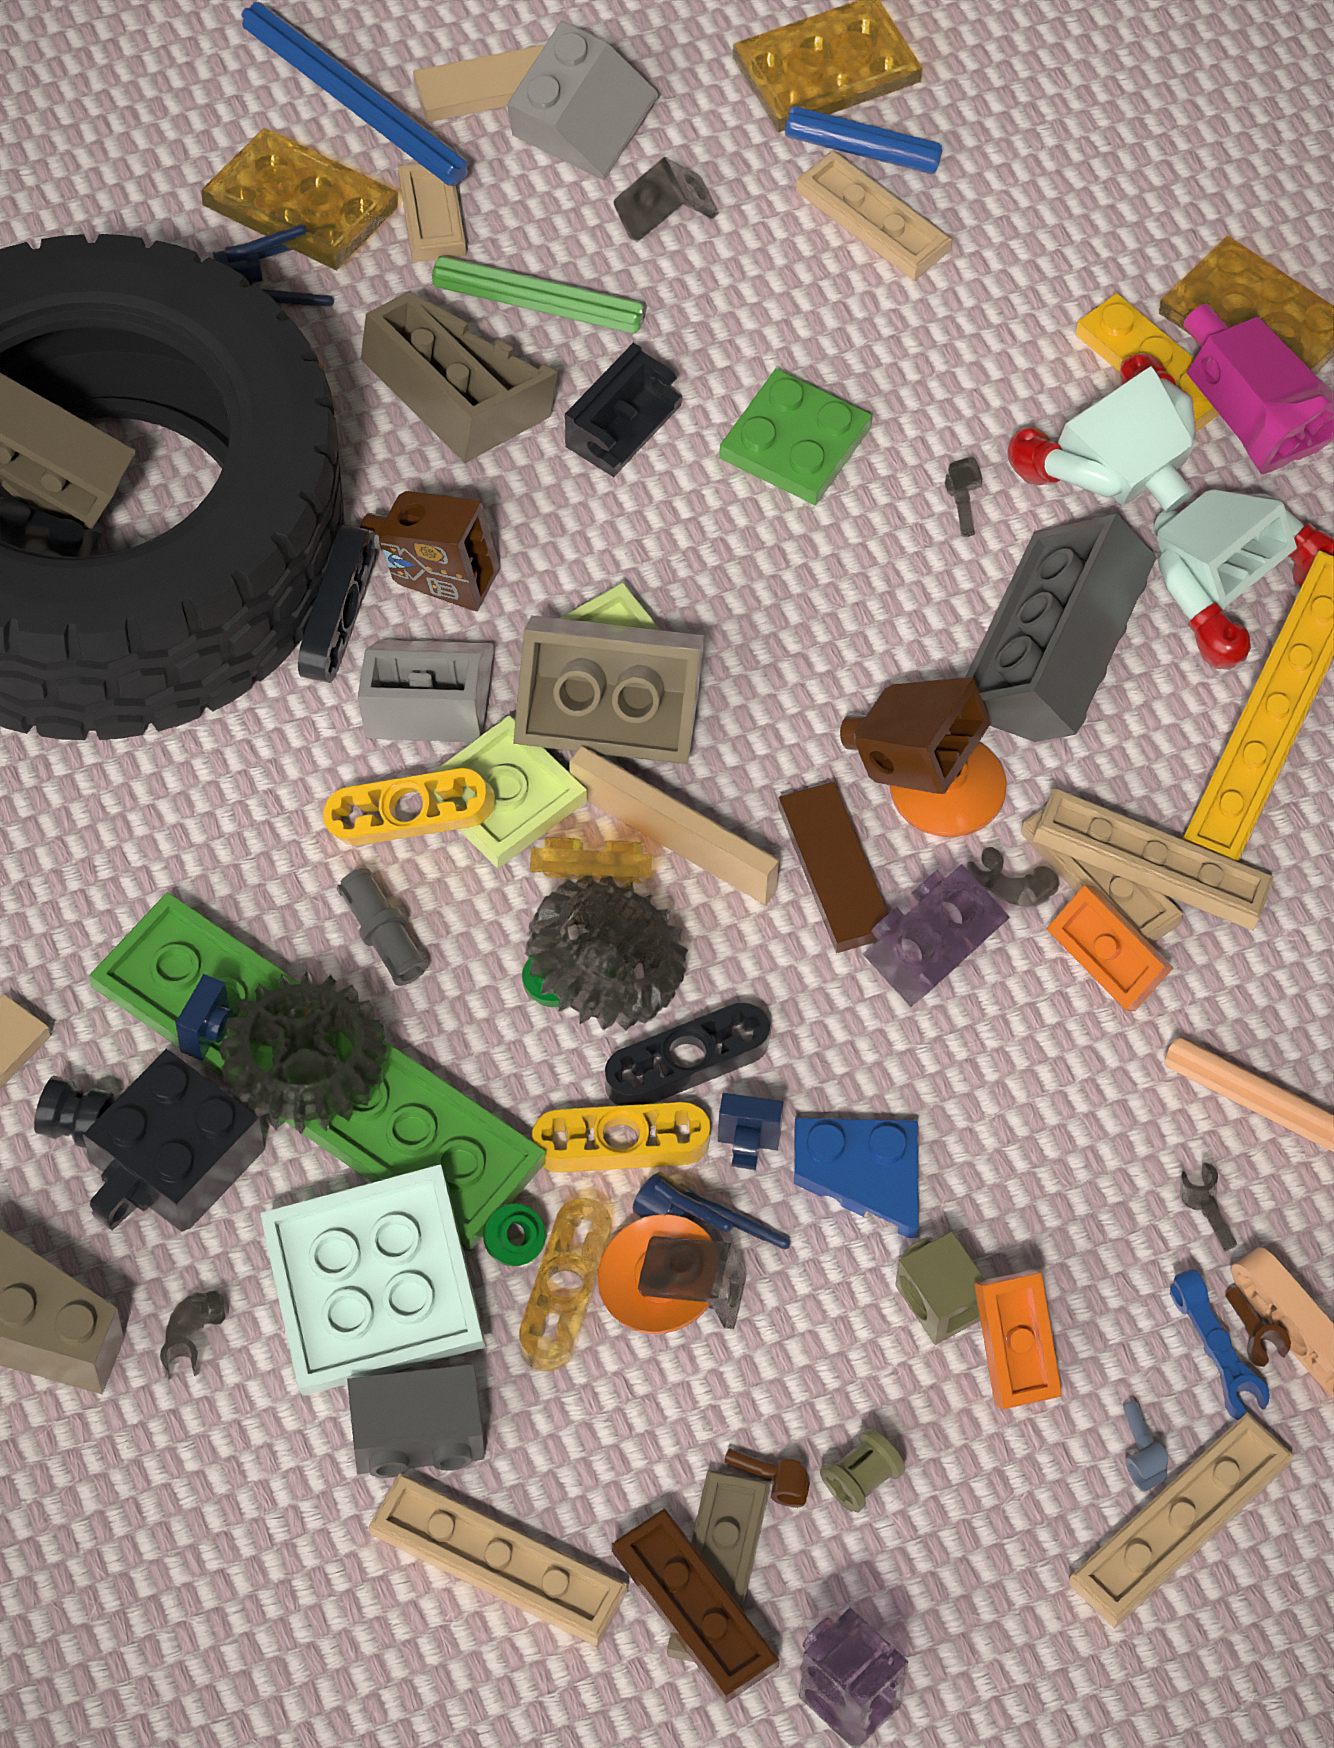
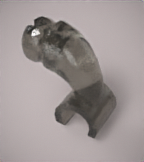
[965,847,1060,907]
[160,1290,226,1380]

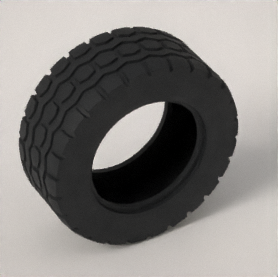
[0,234,345,740]

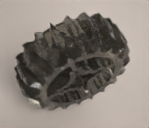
[524,873,688,1031]
[220,970,387,1135]

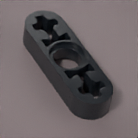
[298,525,375,683]
[605,1003,770,1106]

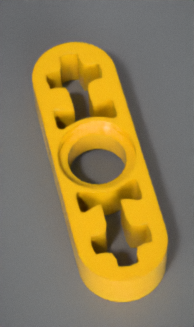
[323,768,495,846]
[532,1102,710,1173]

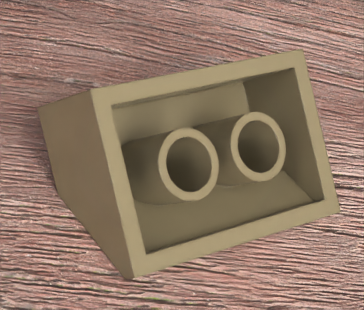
[513,615,705,764]

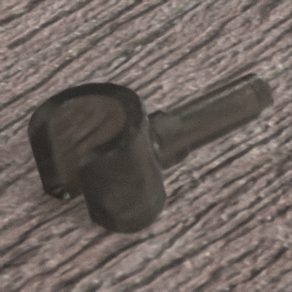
[944,456,982,537]
[1180,1162,1238,1251]

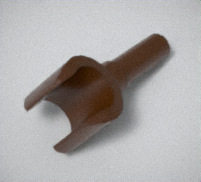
[1225,1288,1291,1367]
[724,1448,810,1508]

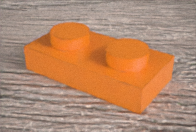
[1046,885,1174,1011]
[974,1270,1062,1410]

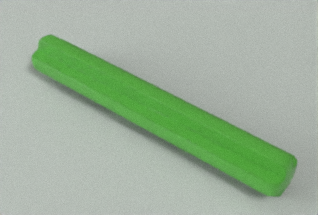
[432,256,644,334]

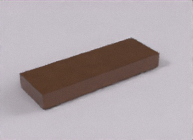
[778,782,893,953]
[612,1508,780,1704]

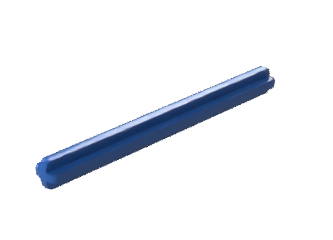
[241,2,469,186]

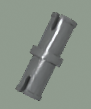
[337,868,428,986]

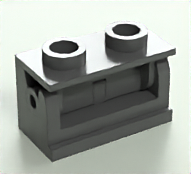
[347,1364,484,1478]

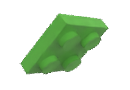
[719,368,872,506]

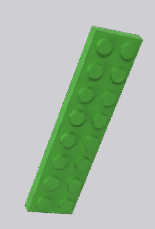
[89,892,546,1251]

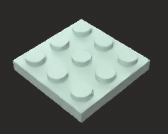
[260,1165,486,1396]

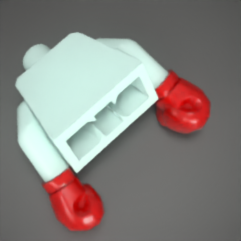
[1007,353,1196,512]
[1154,490,1334,670]

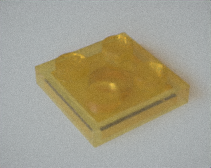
[530,837,655,884]

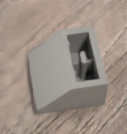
[358,640,494,742]

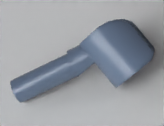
[1123,1401,1168,1492]

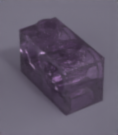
[863,864,1010,1007]
[799,1607,909,1748]

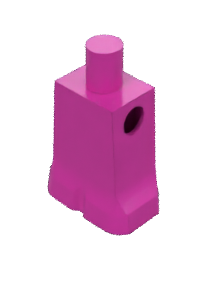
[1183,304,1334,474]

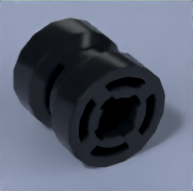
[34,1075,115,1148]

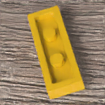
[1076,293,1219,432]

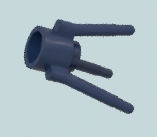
[213,225,336,306]
[632,1172,791,1309]

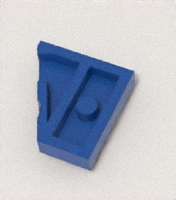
[794,1118,919,1238]

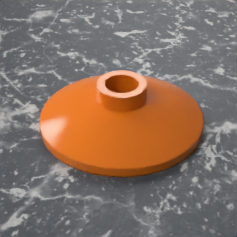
[889,743,1007,837]
[598,1214,721,1334]

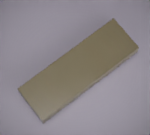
[667,1470,770,1662]

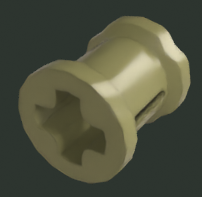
[820,1428,906,1513]

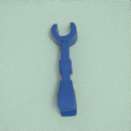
[1170,1269,1270,1420]

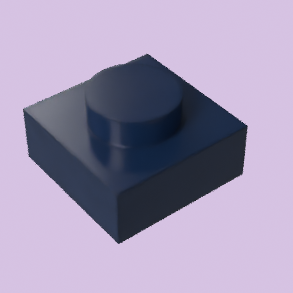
[175,974,233,1061]

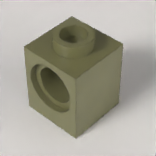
[895,1231,985,1345]

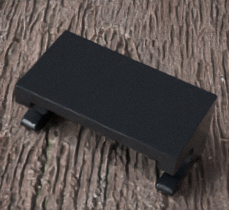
[565,342,681,477]

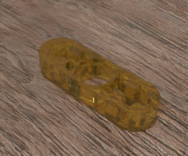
[519,1198,611,1372]

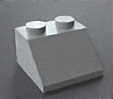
[507,20,658,181]

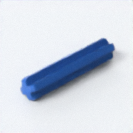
[785,107,942,174]

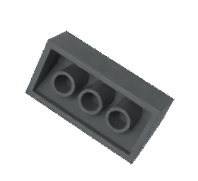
[966,513,1157,742]

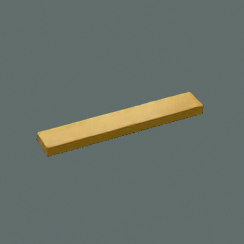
[1182,551,1334,862]

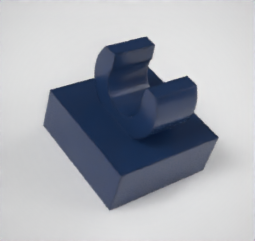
[718,1093,784,1170]

